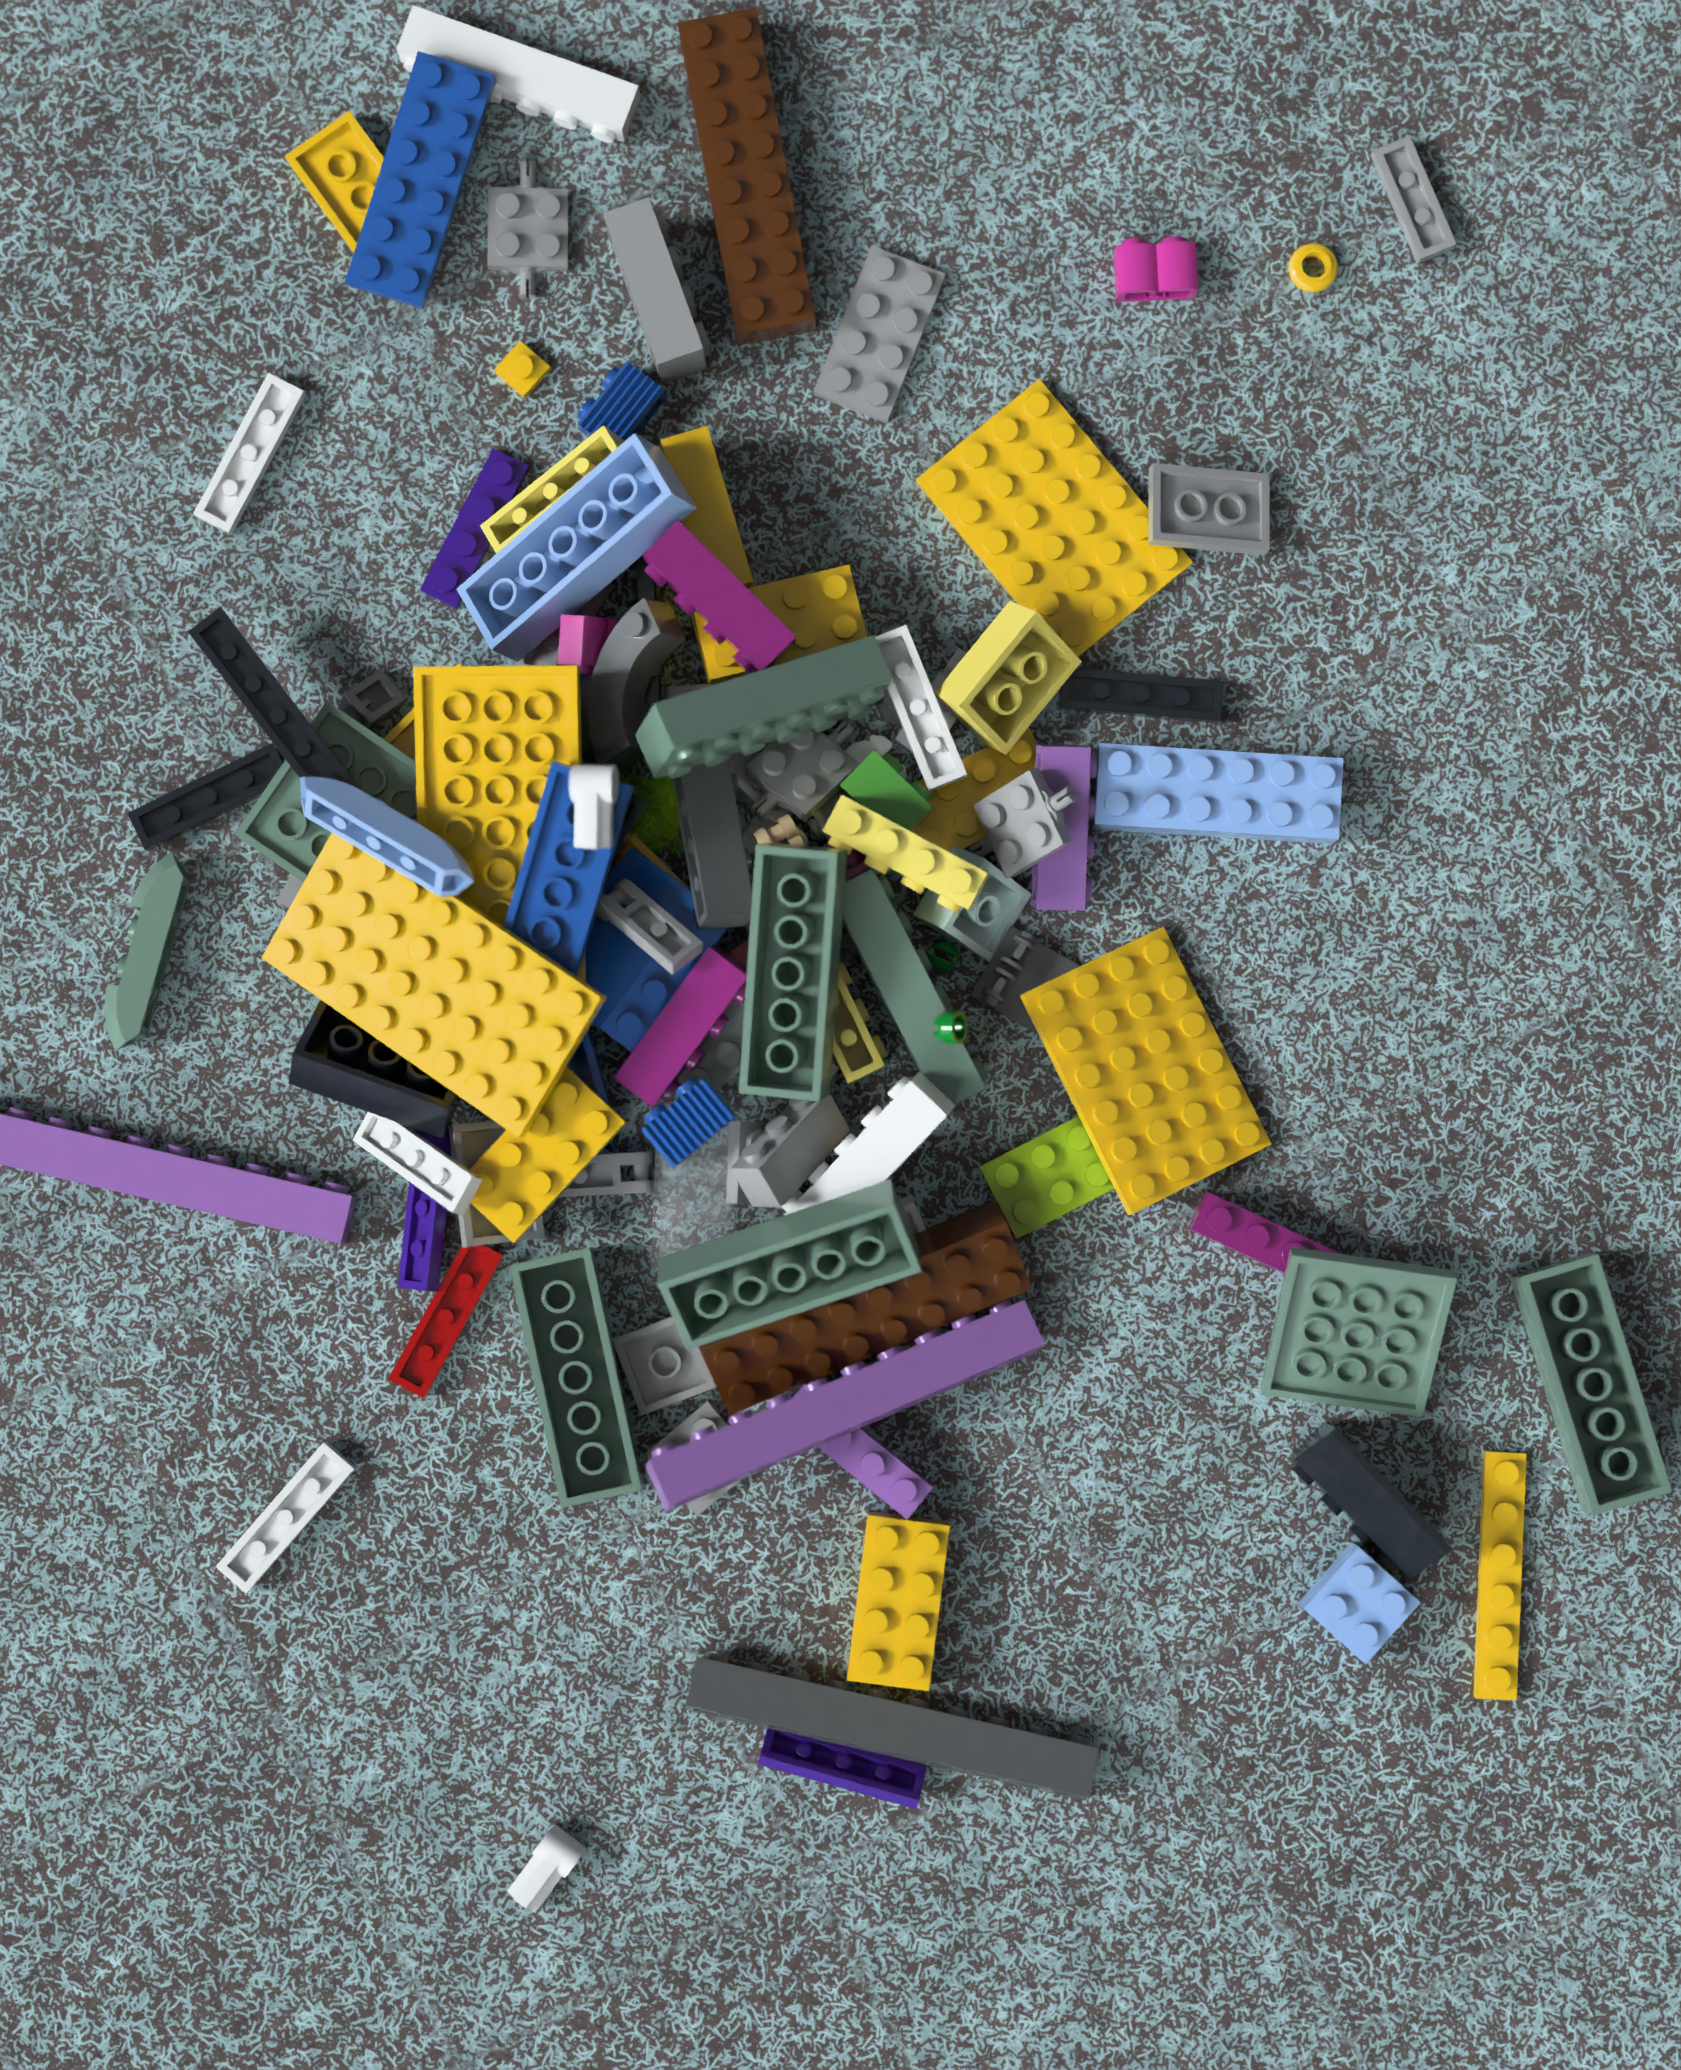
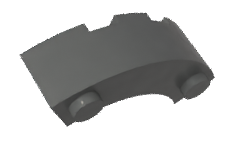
[587,597,686,771]

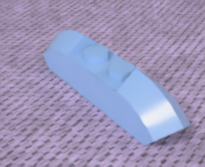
[300,777,475,897]

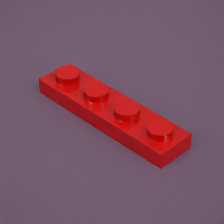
[388,1245,504,1399]

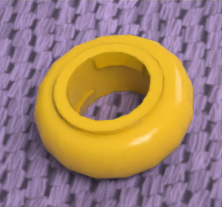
[1288,243,1338,293]

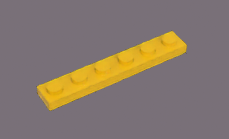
[1473,1451,1527,1700]

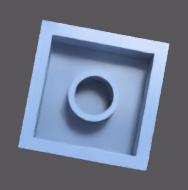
[1298,1542,1421,1664]

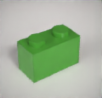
[840,750,934,832]

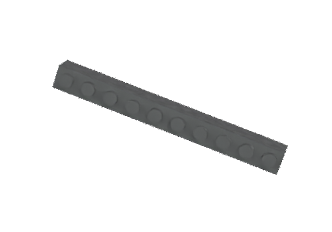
[685,1652,1099,1801]

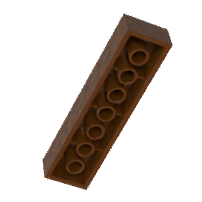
[677,8,816,346]
[699,1200,1032,1416]

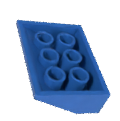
[585,846,727,1052]

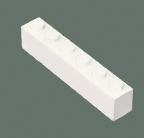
[396,5,641,143]
[768,1072,956,1221]

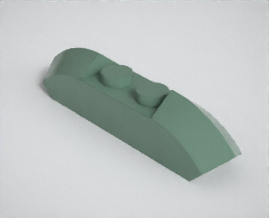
[104,852,191,1050]

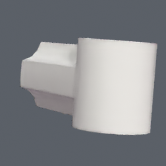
[569,764,619,849]
[507,1823,586,1912]

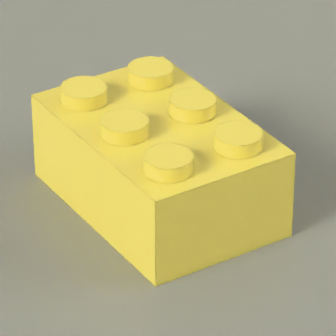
[934,601,1082,755]

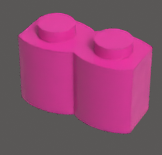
[1113,236,1199,302]
[558,615,620,675]

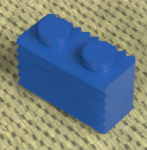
[577,361,667,441]
[641,1076,738,1168]

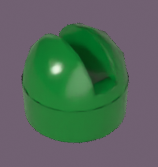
[927,940,959,973]
[933,1011,967,1044]

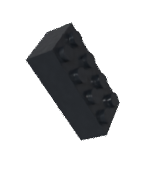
[289,999,461,1138]

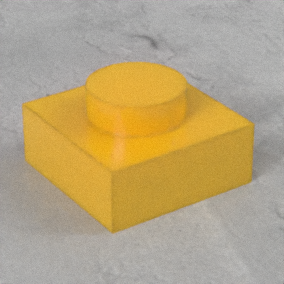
[494,341,551,399]

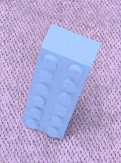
[456,433,697,662]
[1091,743,1344,844]

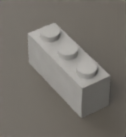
[730,1094,850,1208]

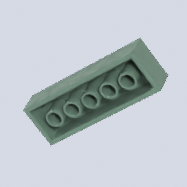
[635,635,894,779]
[739,842,848,1102]
[842,869,989,1105]
[657,1179,922,1350]
[509,1247,645,1508]
[1509,1253,1672,1516]

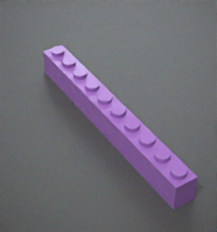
[0,1107,358,1244]
[646,1299,1045,1512]

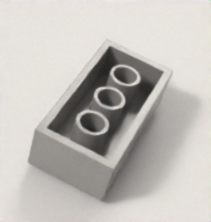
[603,197,711,384]

